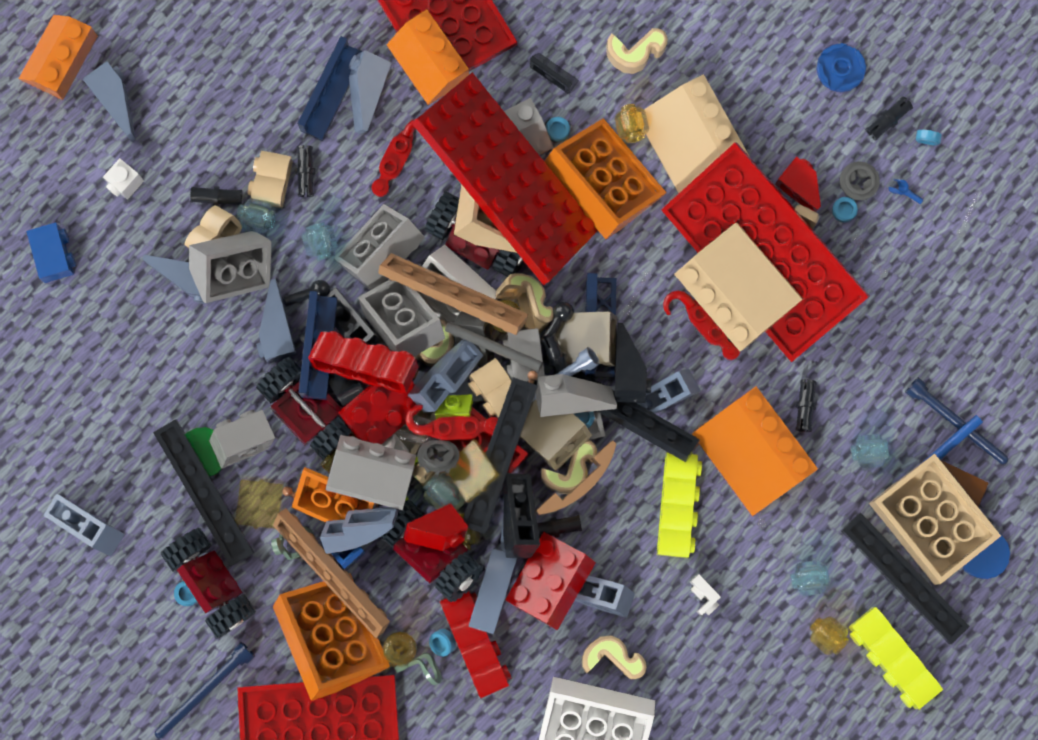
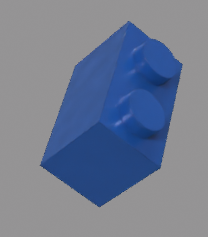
[26,222,76,283]

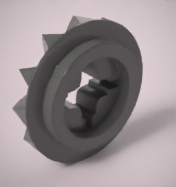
[839,161,880,201]
[417,439,459,476]

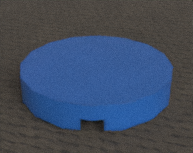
[816,43,866,92]
[962,533,1010,579]

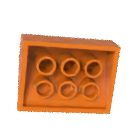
[545,118,666,239]
[692,386,818,516]
[273,573,390,701]

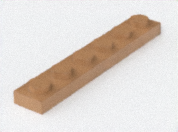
[378,253,528,335]
[273,508,390,638]

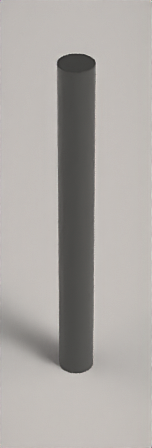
[445,322,543,372]

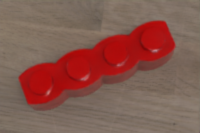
[308,331,418,393]
[439,591,512,699]

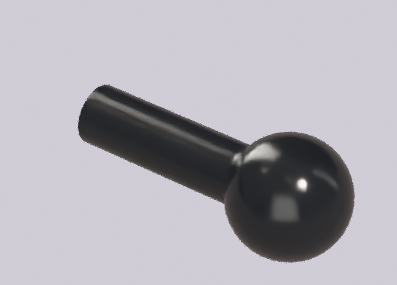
[283,280,330,306]
[540,302,574,343]

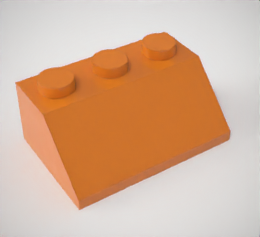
[387,10,469,105]
[19,15,98,100]
[291,467,378,522]

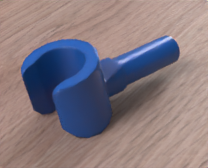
[888,179,923,204]

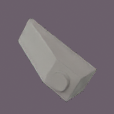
[536,374,617,417]

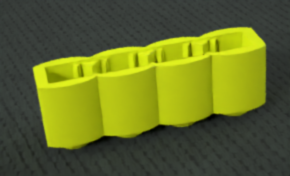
[656,452,702,558]
[849,607,943,710]

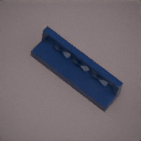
[297,36,363,141]
[584,273,617,378]
[299,291,338,400]

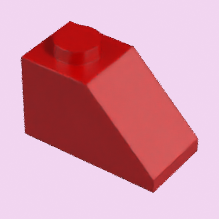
[775,156,821,212]
[404,503,468,551]

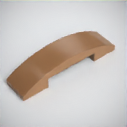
[536,440,616,515]

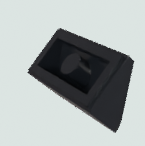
[530,53,579,94]

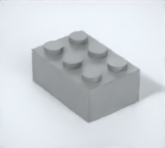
[358,279,445,356]

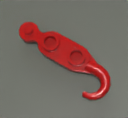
[372,118,417,197]
[663,290,740,360]
[405,405,498,441]

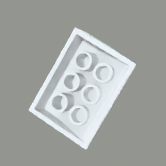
[539,677,655,740]

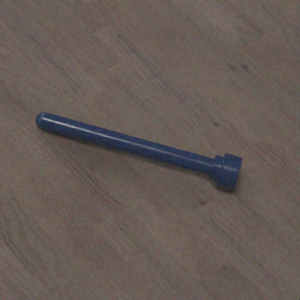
[905,377,1008,464]
[154,642,255,739]

